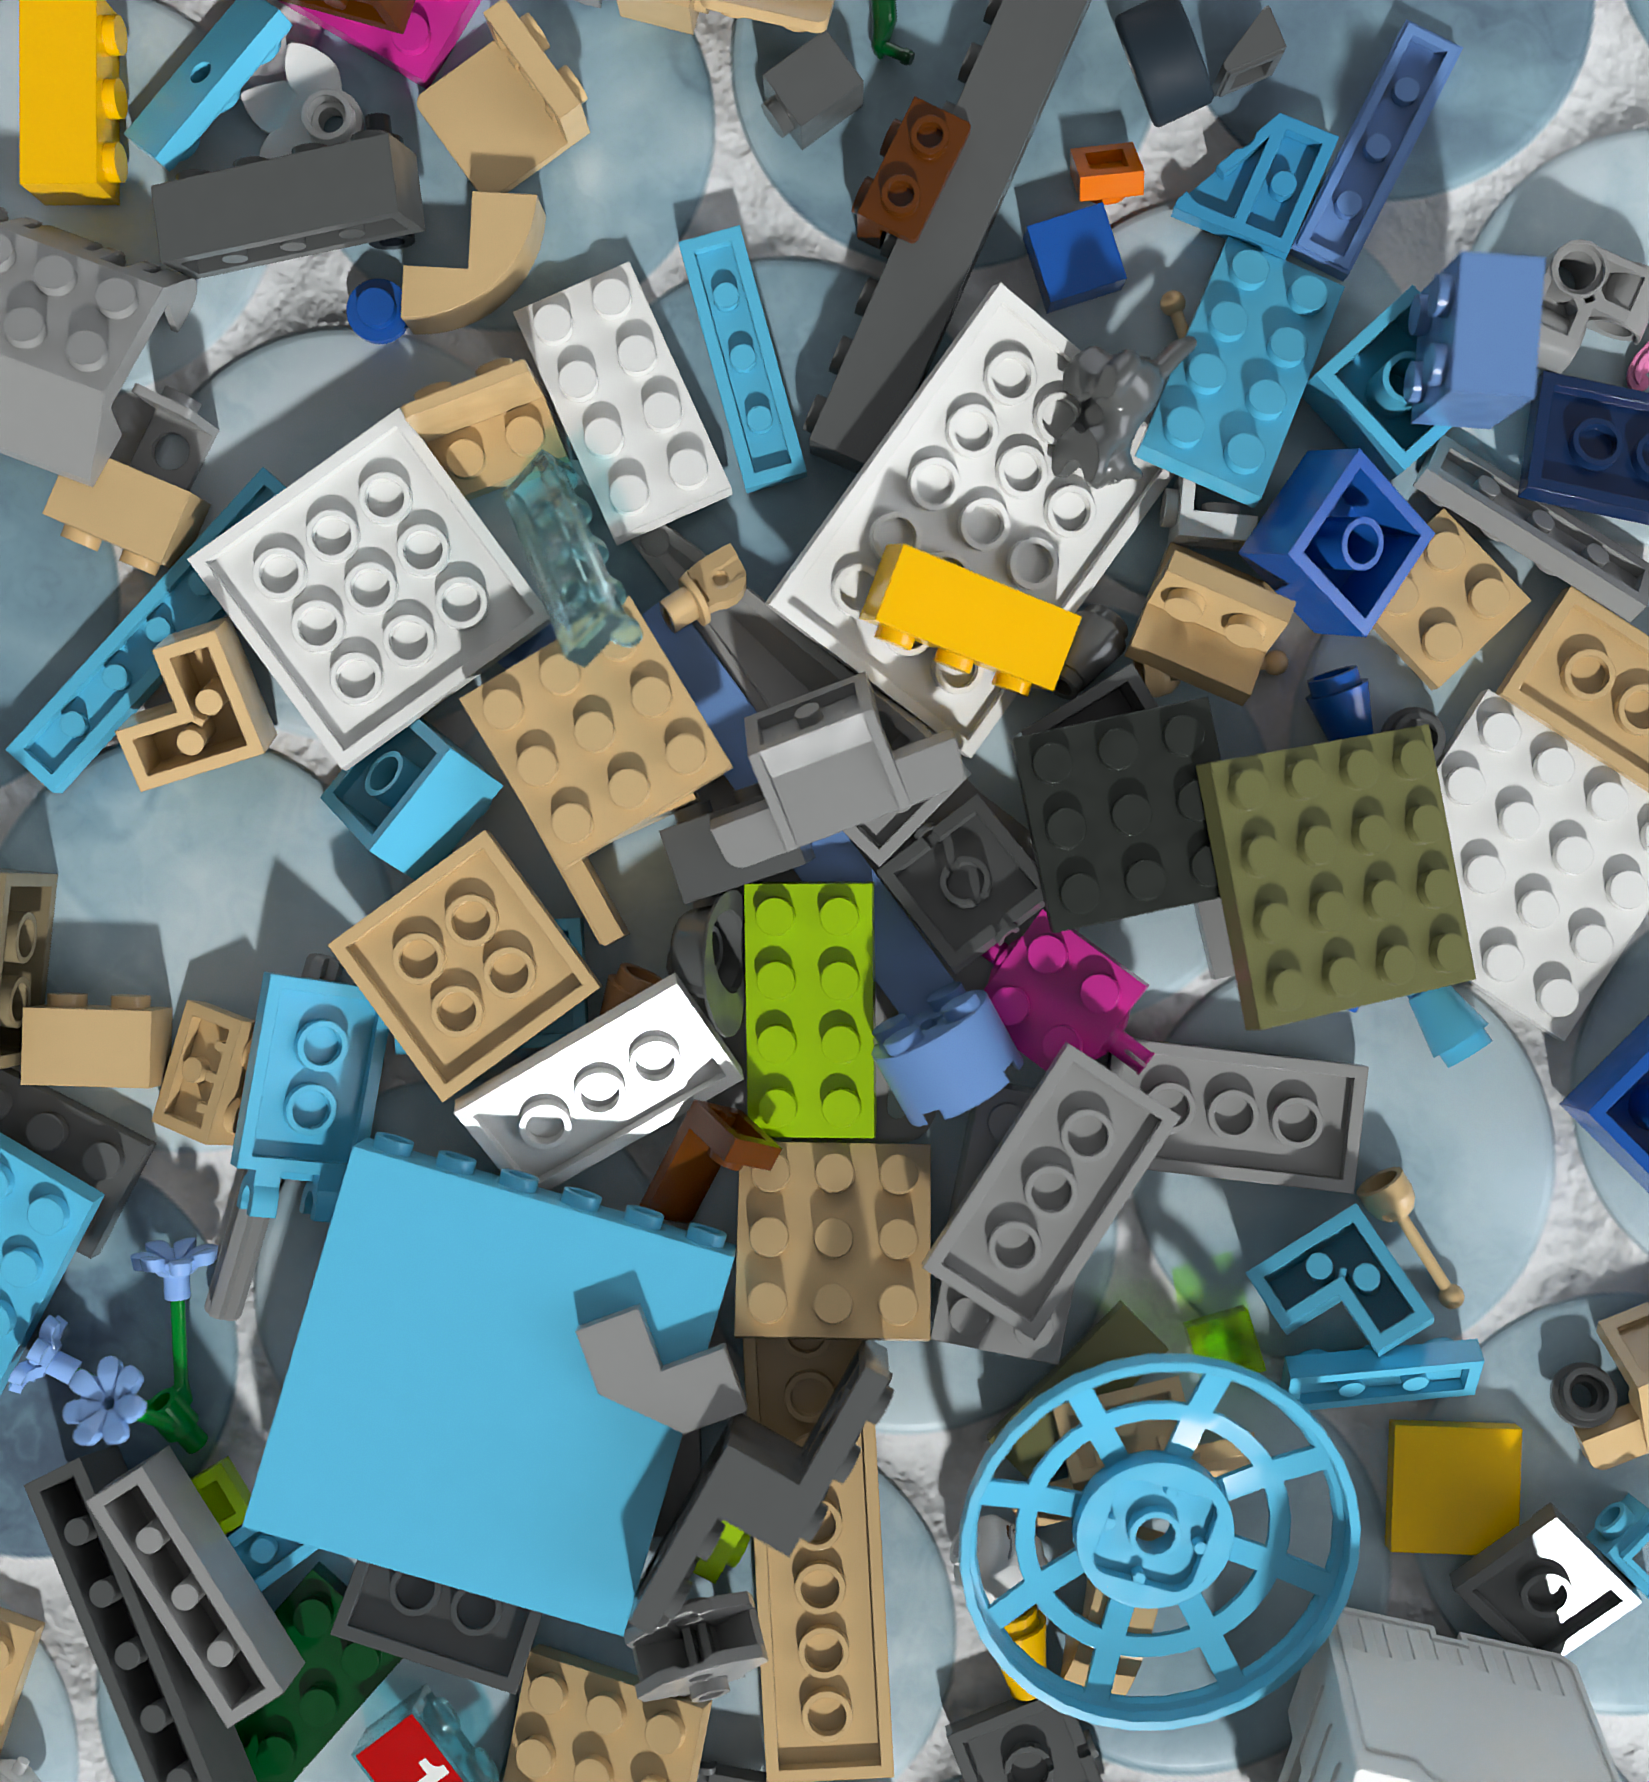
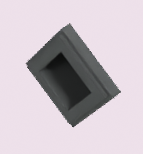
[1212,6,1287,98]

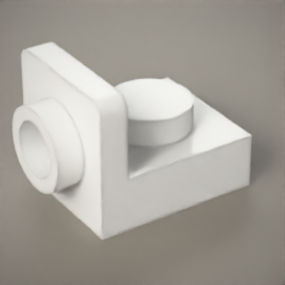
[1160,476,1258,552]

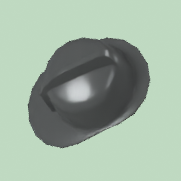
[666,890,746,1037]

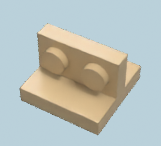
[1124,542,1296,706]

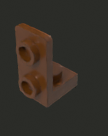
[639,1099,782,1223]

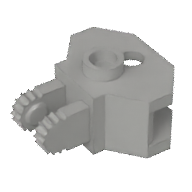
[624,1591,769,1703]

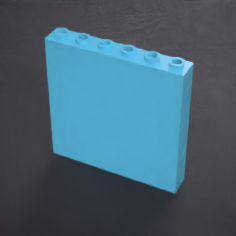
[242,1132,737,1636]

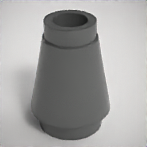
[1052,604,1128,700]

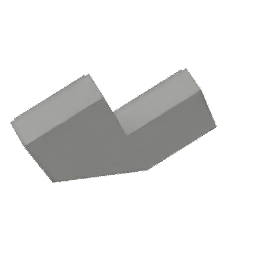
[576,1304,748,1434]

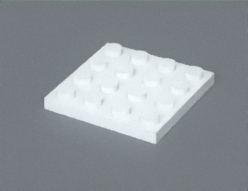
[187,408,555,771]
[1436,689,1649,1041]

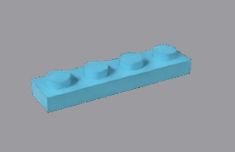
[678,225,807,493]

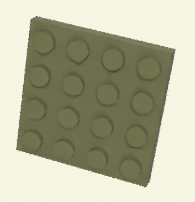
[1196,724,1476,1030]

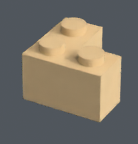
[115,616,278,792]

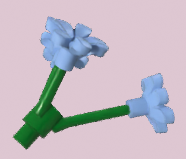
[8,1237,218,1454]

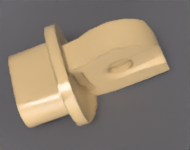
[659,543,747,633]

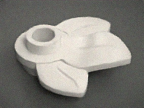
[241,42,364,159]

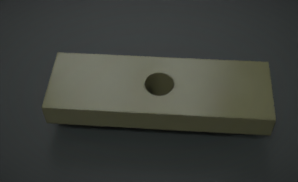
[987,1300,1169,1480]

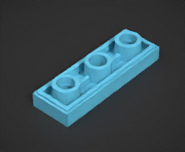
[124,0,293,172]

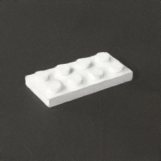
[513,261,733,545]
[454,973,744,1190]

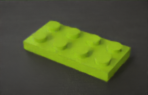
[744,881,877,1138]

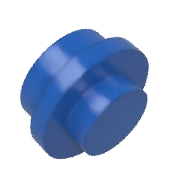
[346,278,408,344]

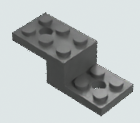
[628,1340,894,1636]

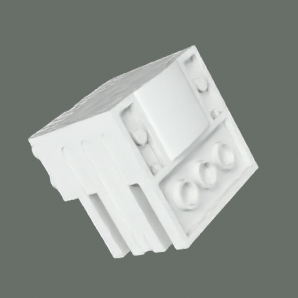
[1278,1607,1622,1782]

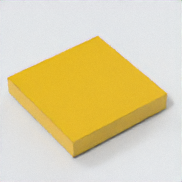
[1385,1419,1522,1555]

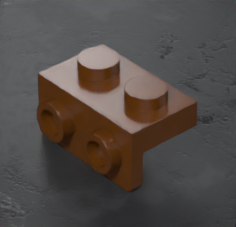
[851,96,971,250]

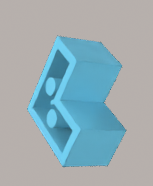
[1245,1203,1434,1357]

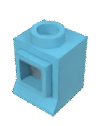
[1586,1493,1649,1600]

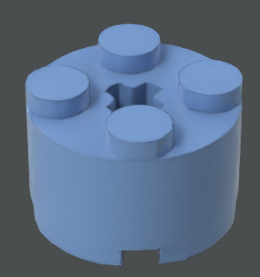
[872,981,1024,1126]

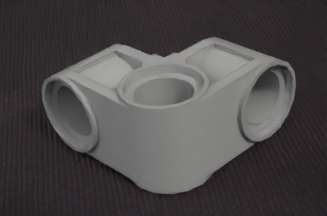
[1537,239,1649,374]

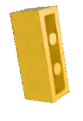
[19,0,128,205]
[859,544,1082,697]

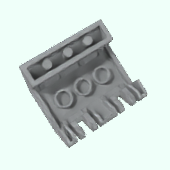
[0,207,197,487]

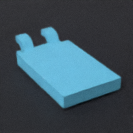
[230,972,389,1223]

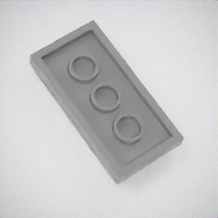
[1107,1038,1369,1194]
[922,1042,1181,1341]

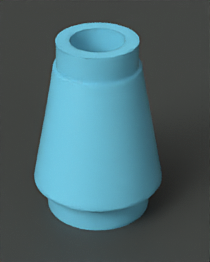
[1407,985,1493,1068]

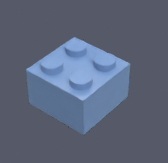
[1403,251,1546,429]

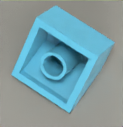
[320,717,504,880]

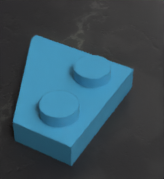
[1171,113,1339,260]

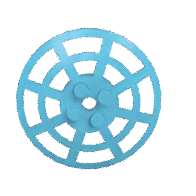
[958,1354,1361,1731]

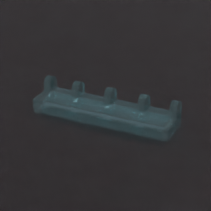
[502,449,643,668]

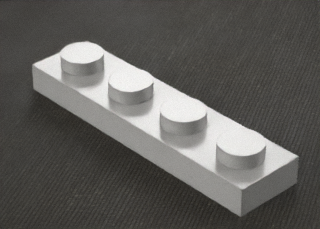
[1413,435,1649,622]

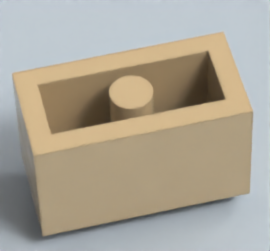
[42,458,211,576]
[21,993,173,1089]

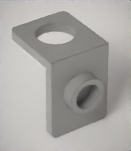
[131,383,219,491]

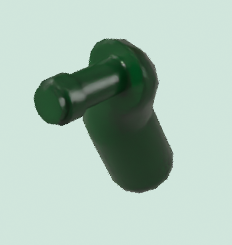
[871,0,915,66]

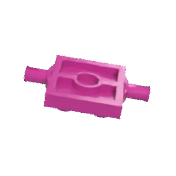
[981,908,1155,1075]

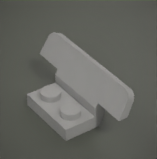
[710,672,965,868]

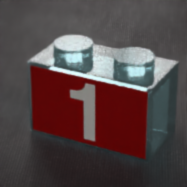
[351,1683,500,1782]

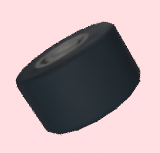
[1115,0,1214,127]

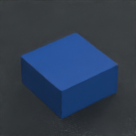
[1023,202,1127,314]

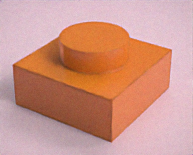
[1070,142,1144,205]

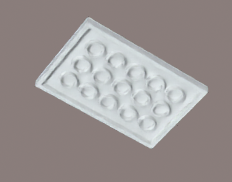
[765,283,1175,758]

